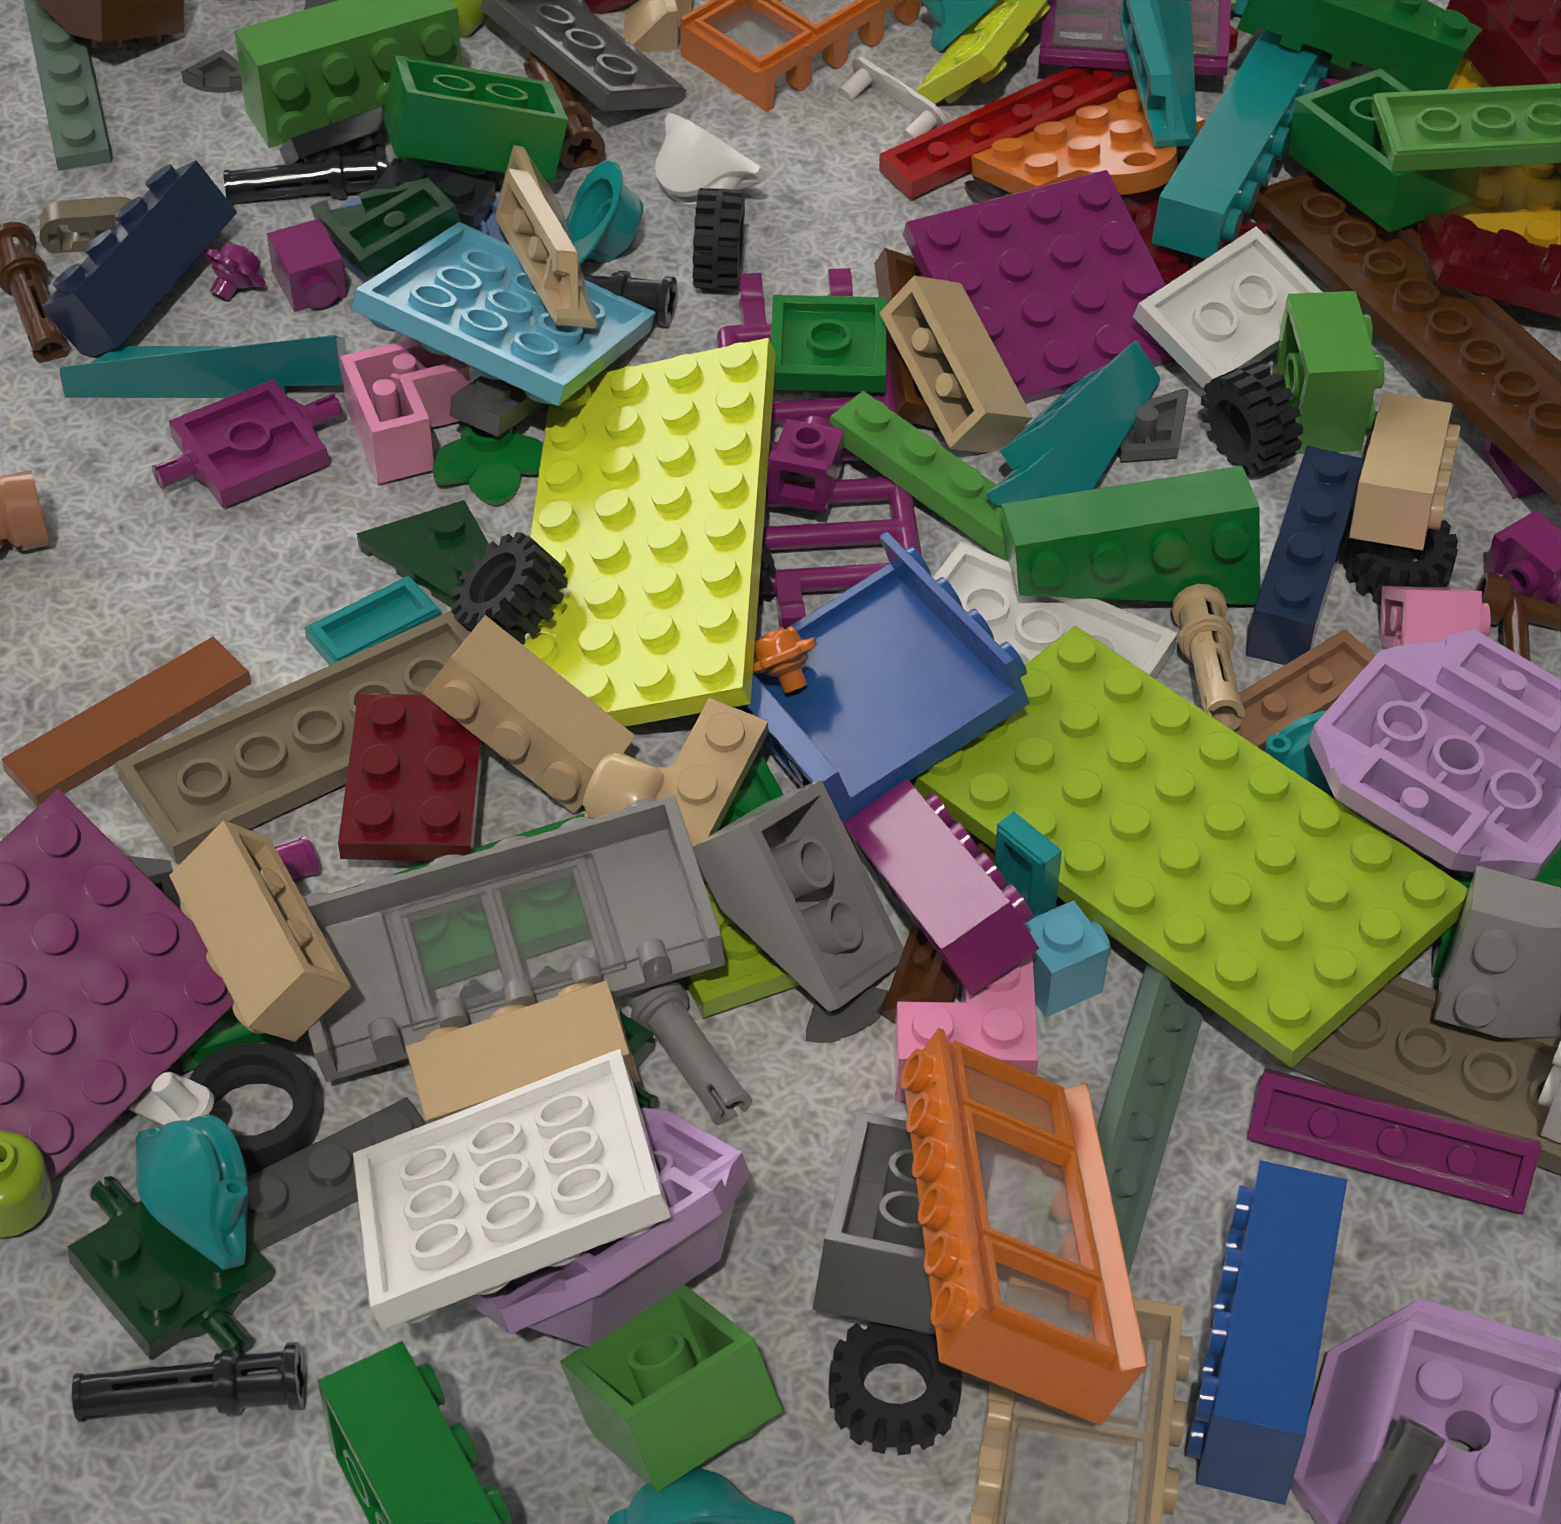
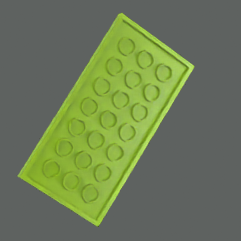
[910,625,1469,1068]

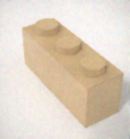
[879,276,1033,453]
[423,615,636,814]
[169,820,351,1042]
[405,980,640,1124]

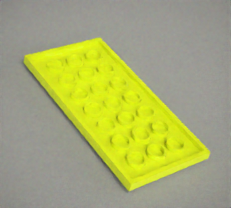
[523,338,776,727]

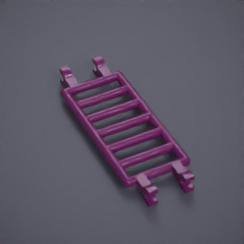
[716,268,922,629]

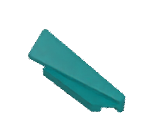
[1119,0,1197,148]
[59,335,346,398]
[986,340,1160,507]

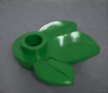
[433,423,543,506]

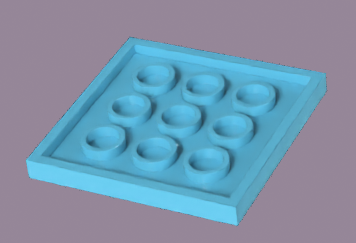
[351,222,656,406]

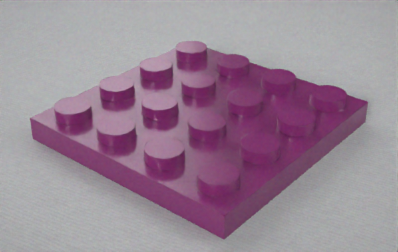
[903,169,1176,404]
[0,788,234,1183]

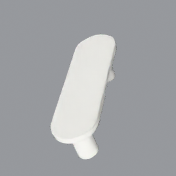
[838,56,948,140]
[129,1071,214,1126]

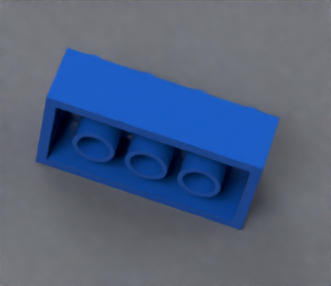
[1186,1160,1347,1505]

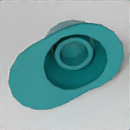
[566,161,644,265]

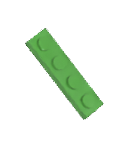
[829,391,1009,562]

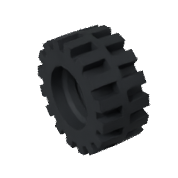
[692,188,745,290]
[828,1321,962,1455]

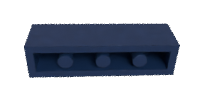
[42,160,238,357]
[1246,445,1365,665]

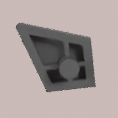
[1117,388,1189,461]

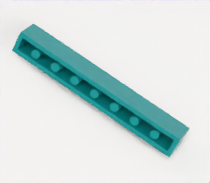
[1152,29,1334,259]

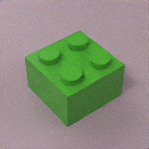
[1273,291,1385,454]
[559,1284,783,1493]

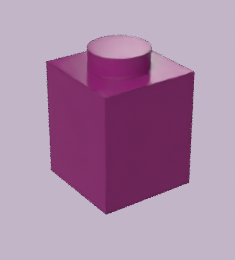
[267,219,347,312]

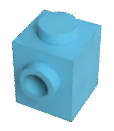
[1025,900,1111,1017]

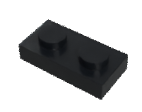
[279,105,387,164]
[373,158,496,230]

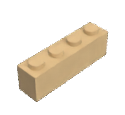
[1349,392,1461,550]

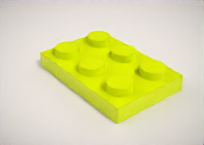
[915,0,1050,104]

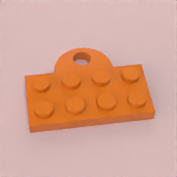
[971,89,1205,195]

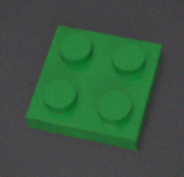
[771,295,886,392]

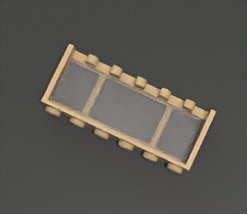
[969,1274,1193,1524]

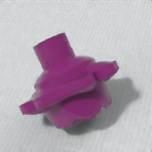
[204,241,266,301]

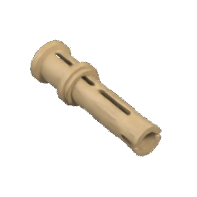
[1172,584,1246,730]

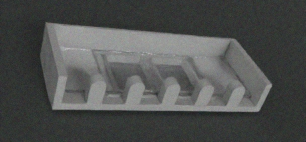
[303,795,725,1082]

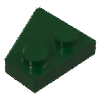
[310,178,461,277]
[357,500,489,608]

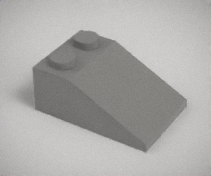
[692,780,904,1012]
[1434,865,1561,1038]

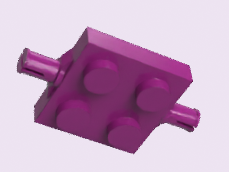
[152,379,343,508]

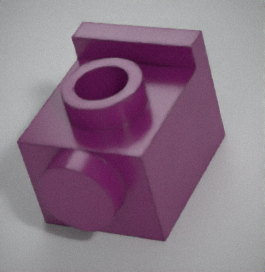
[768,416,844,513]
[1484,510,1561,605]

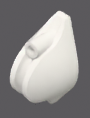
[655,112,768,209]

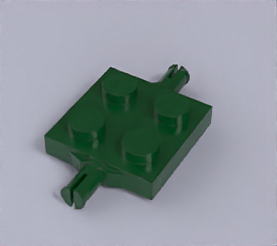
[67,1176,272,1360]

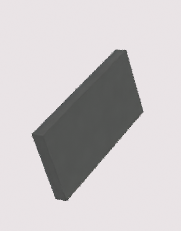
[480,0,687,111]

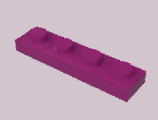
[1247,1068,1542,1214]

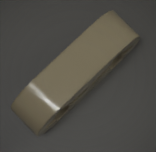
[40,196,132,254]

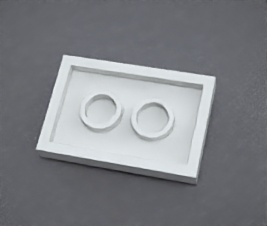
[1133,226,1322,388]

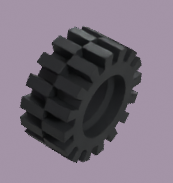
[1201,361,1303,476]
[1343,520,1458,605]
[451,532,567,645]

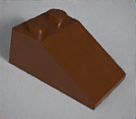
[37,0,184,49]

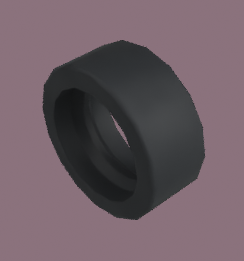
[189,1042,320,1177]

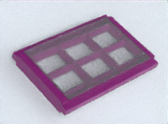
[1039,0,1231,76]

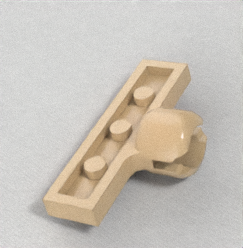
[583,698,768,866]

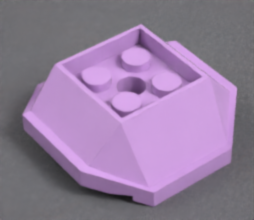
[1308,629,1561,880]
[463,1108,751,1347]
[1290,1298,1561,1524]

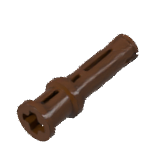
[523,52,606,170]
[0,222,69,363]

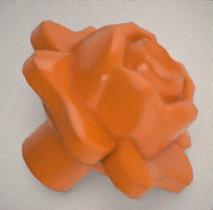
[753,626,817,693]

